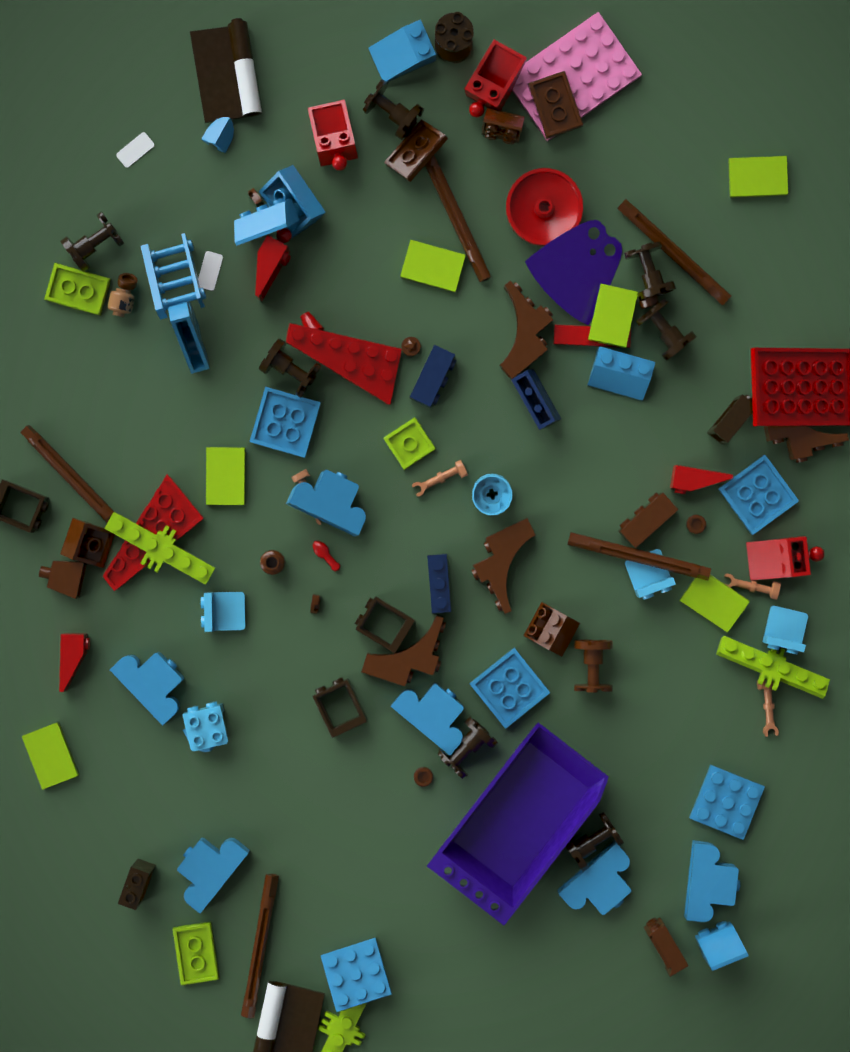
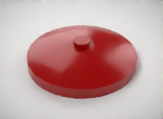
[506,168,583,246]

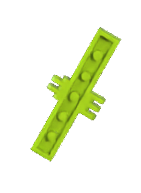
[104,512,215,585]
[716,636,830,699]
[318,1003,367,1052]

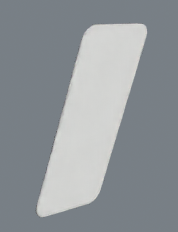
[116,132,154,168]
[198,251,223,290]

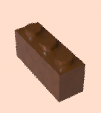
[618,492,678,548]

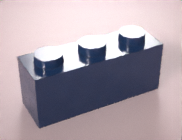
[410,345,457,408]
[511,369,561,430]
[427,554,451,613]

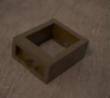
[707,394,753,445]
[0,479,49,533]
[354,596,415,653]
[312,677,368,738]
[118,859,156,910]

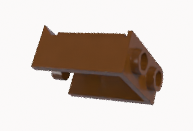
[644,917,689,977]

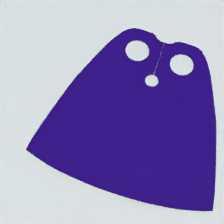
[525,220,622,325]

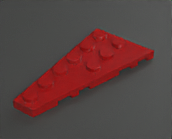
[285,323,402,405]
[102,474,204,591]

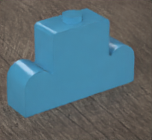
[168,301,210,374]
[286,470,366,536]
[110,652,184,726]
[391,683,464,755]
[177,838,250,913]
[557,840,631,915]
[684,840,740,922]

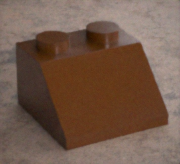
[60,518,115,568]

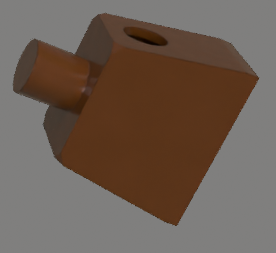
[39,561,87,599]

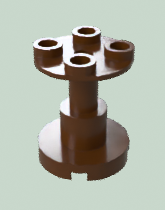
[574,640,613,693]

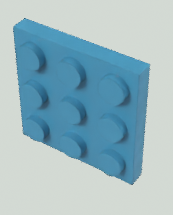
[250,387,321,458]
[718,455,799,535]
[469,648,550,729]
[689,764,765,840]
[320,938,392,1012]

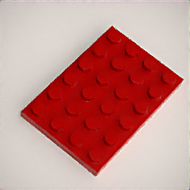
[751,347,850,426]

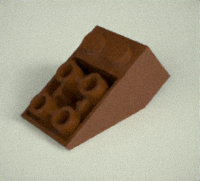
[481,108,524,145]

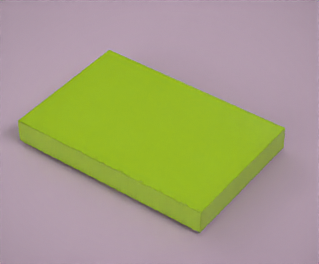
[728,156,788,198]
[400,240,466,292]
[44,263,111,316]
[588,284,638,348]
[206,447,245,505]
[680,574,750,633]
[22,722,79,790]
[172,922,220,985]

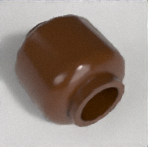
[260,550,286,575]

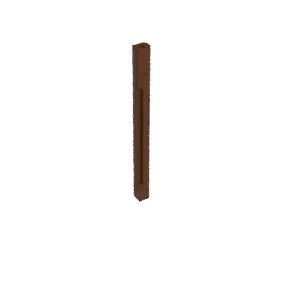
[425,155,491,282]
[617,199,732,306]
[20,425,114,523]
[567,532,711,581]
[241,874,279,1018]

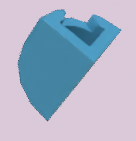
[202,117,234,153]

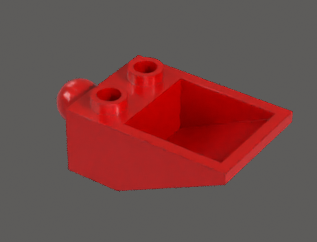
[464,39,527,118]
[308,99,358,171]
[255,228,292,302]
[746,536,825,580]

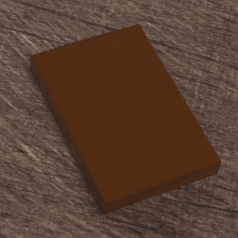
[528,71,583,139]
[384,119,448,182]

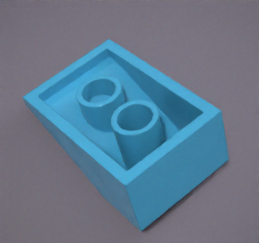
[368,19,436,82]
[695,921,749,971]

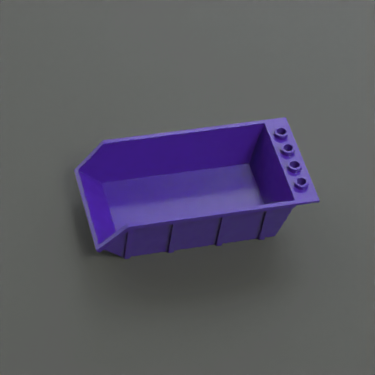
[427,722,609,925]

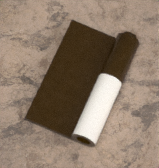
[190,18,262,123]
[253,981,325,1052]

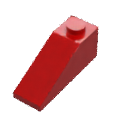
[670,465,733,494]
[59,633,90,692]

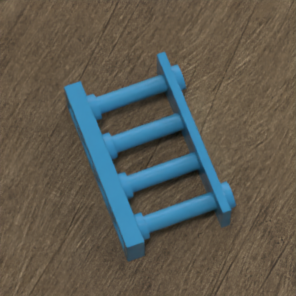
[141,233,206,320]

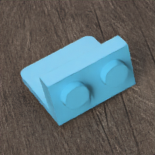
[625,549,676,600]
[201,592,245,632]
[762,606,808,655]
[182,701,228,751]

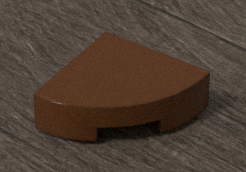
[248,188,264,207]
[310,594,321,614]

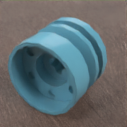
[472,474,512,515]

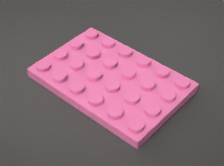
[512,12,642,142]

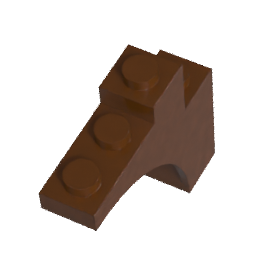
[499,280,553,381]
[764,426,849,463]
[471,518,535,614]
[361,615,446,686]

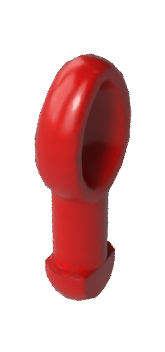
[313,541,341,572]

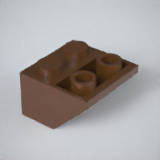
[523,602,580,657]

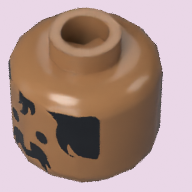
[108,288,134,317]

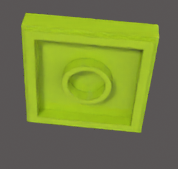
[383,417,436,470]

